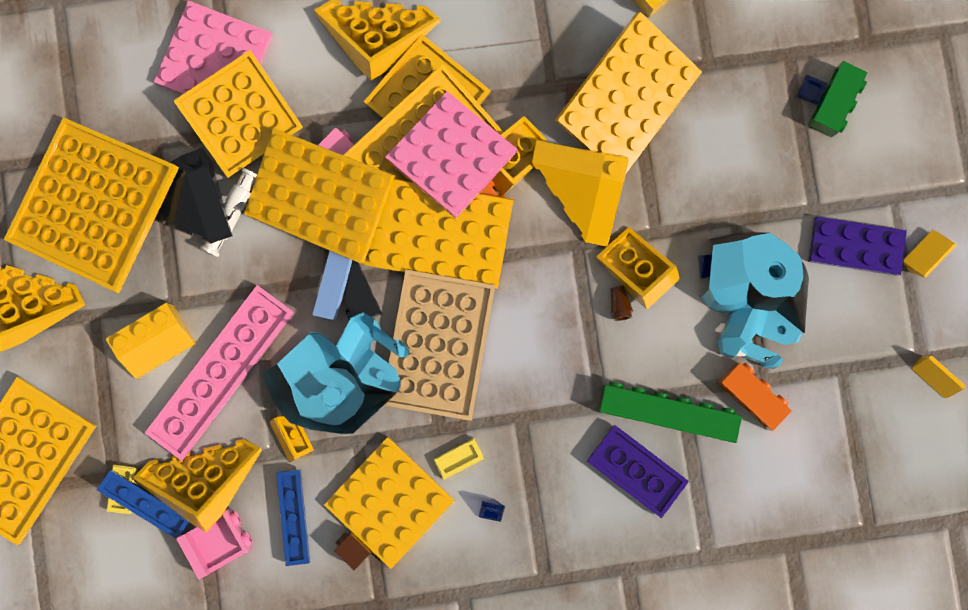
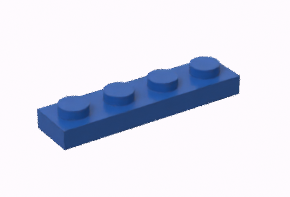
[97,469,189,539]
[276,469,310,566]

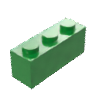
[808,61,868,137]

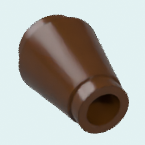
[611,286,633,321]

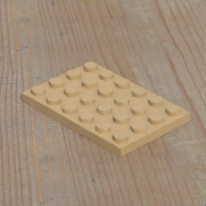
[384,270,496,421]

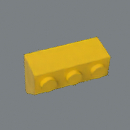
[106,303,196,379]

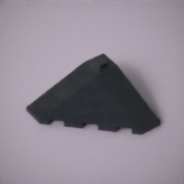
[154,148,233,244]

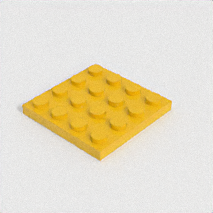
[364,34,491,119]
[174,50,303,178]
[324,437,455,569]

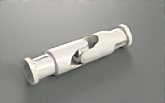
[200,168,257,257]

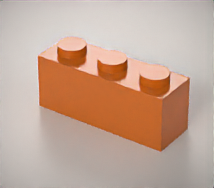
[717,363,792,431]

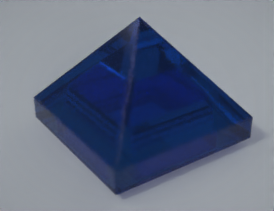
[479,499,505,522]

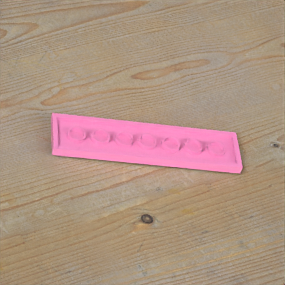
[145,285,295,461]

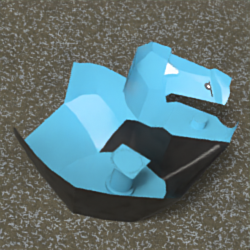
[700,232,809,369]
[262,312,409,434]

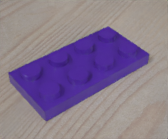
[808,217,907,276]
[587,425,689,518]

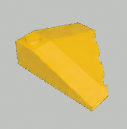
[314,0,440,81]
[532,140,629,246]
[0,265,85,352]
[133,439,262,533]

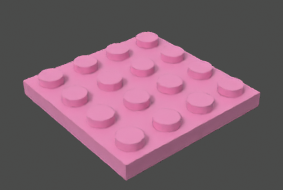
[154,1,273,95]
[385,91,517,219]

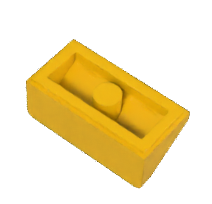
[903,230,956,278]
[912,356,965,398]
[270,414,314,462]

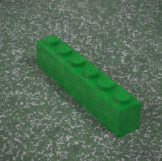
[598,382,742,443]

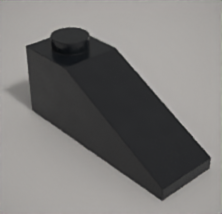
[345,260,383,321]

